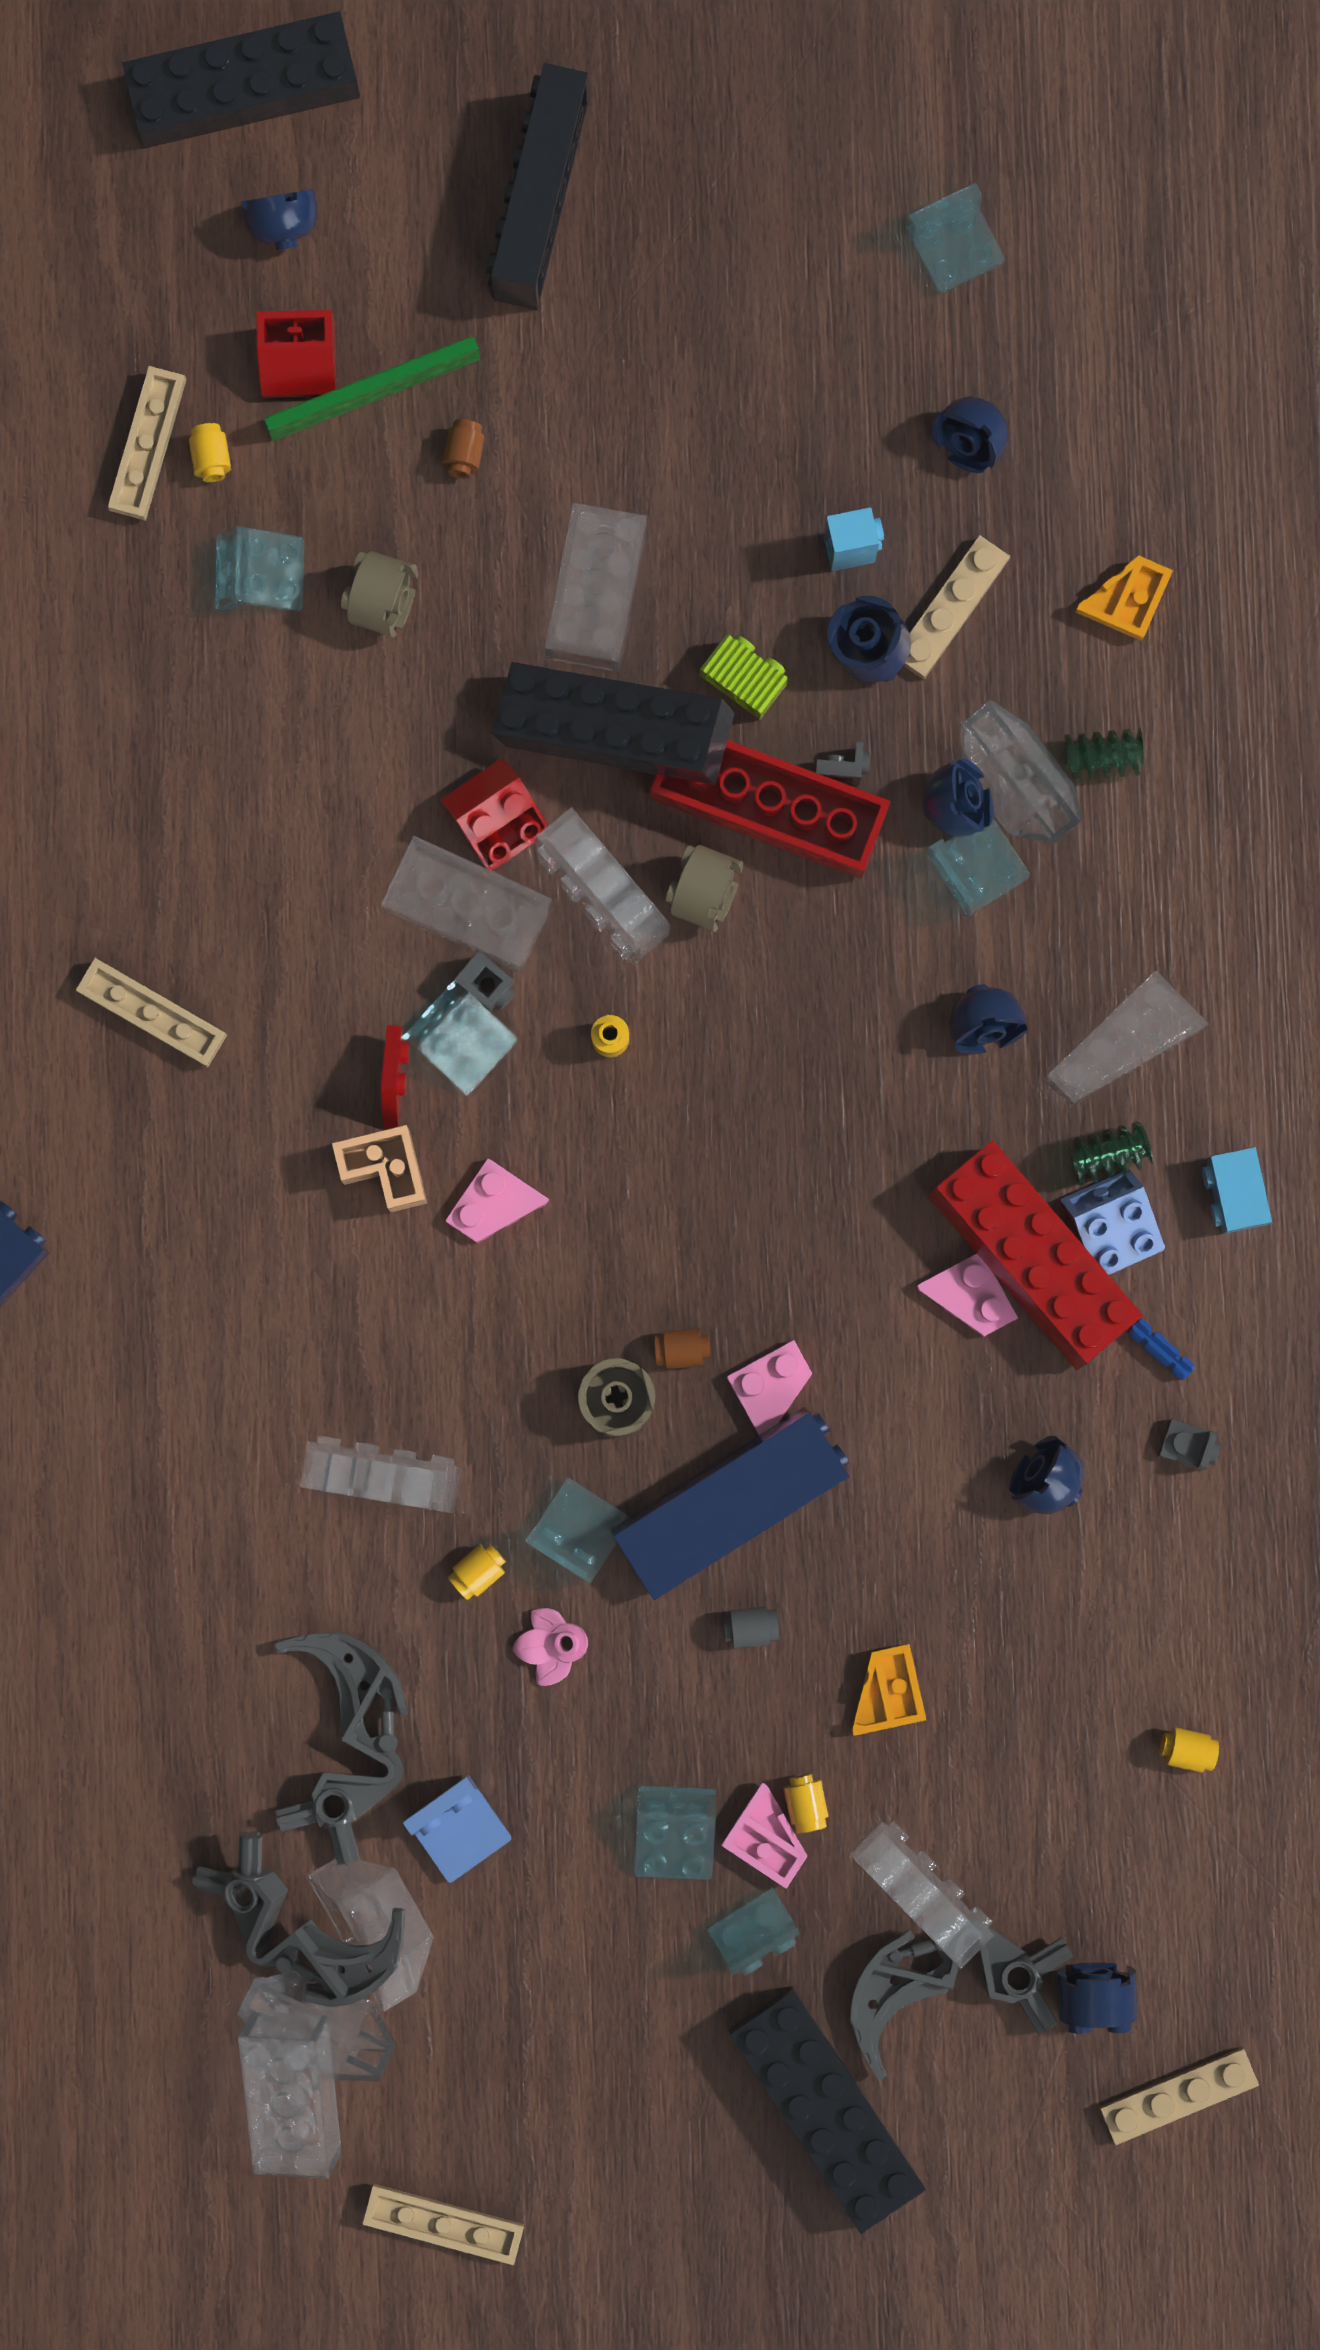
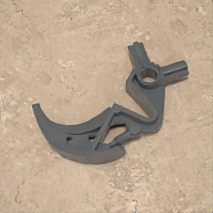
[275,1632,409,1866]
[192,1831,405,2007]
[850,1918,1074,2081]

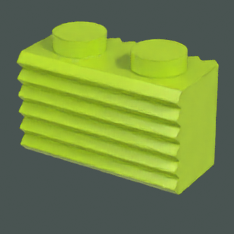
[700,634,788,720]

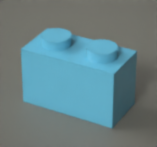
[824,507,884,572]
[1202,1147,1272,1234]

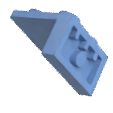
[1060,1169,1165,1275]
[403,1775,512,1883]

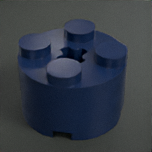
[827,596,911,683]
[1058,1962,1137,2034]

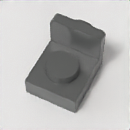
[815,741,870,786]
[1158,1419,1221,1471]

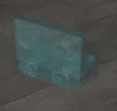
[906,183,1005,293]
[215,526,304,612]
[927,818,1030,917]
[403,982,517,1095]
[525,1478,629,1584]
[635,1786,716,1880]
[707,1887,800,1976]

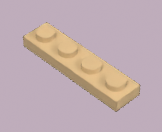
[108,366,186,521]
[904,535,1010,680]
[76,958,227,1067]
[1099,2047,1259,2145]
[363,2184,525,2265]

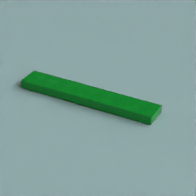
[264,336,480,441]

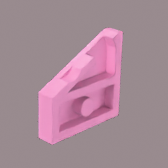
[446,1158,549,1243]

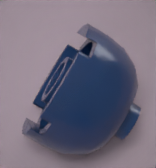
[241,189,317,250]
[931,396,1009,473]
[923,758,994,837]
[949,984,1027,1054]
[1009,1436,1083,1514]

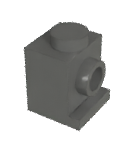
[454,951,515,1012]

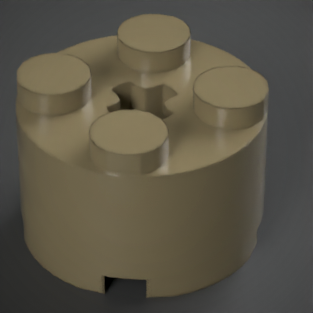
[341,551,418,637]
[666,845,743,932]
[578,1358,655,1437]

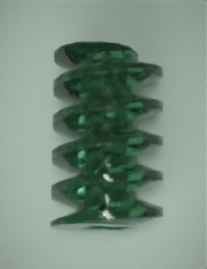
[1064,728,1144,781]
[1068,1121,1153,1186]

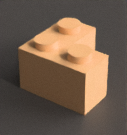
[332,1125,427,1213]

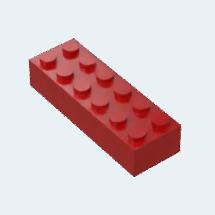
[650,740,891,879]
[927,1140,1143,1371]

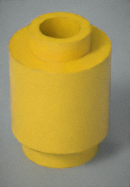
[189,423,231,482]
[591,1015,629,1058]
[448,1544,506,1600]
[1159,1727,1219,1773]
[783,1774,829,1833]

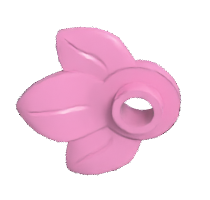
[512,1608,588,1686]

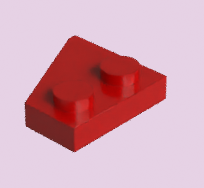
[381,1025,410,1129]

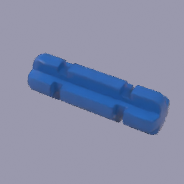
[1128,1319,1195,1380]

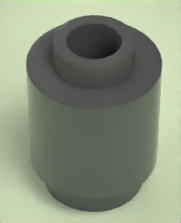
[723,1607,780,1649]

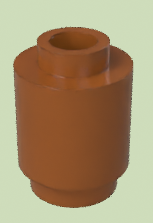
[442,419,485,479]
[655,1328,711,1369]

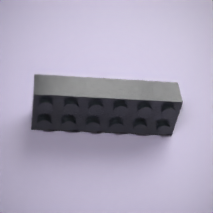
[122,11,360,149]
[486,63,589,310]
[492,662,735,785]
[728,1986,926,2235]

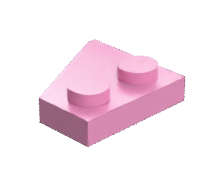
[916,1254,1018,1337]
[727,1340,813,1435]
[721,1782,807,1889]

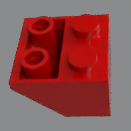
[256,310,336,398]
[440,758,551,873]

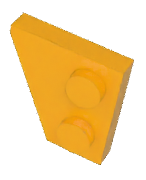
[1076,556,1173,641]
[852,1644,926,1736]

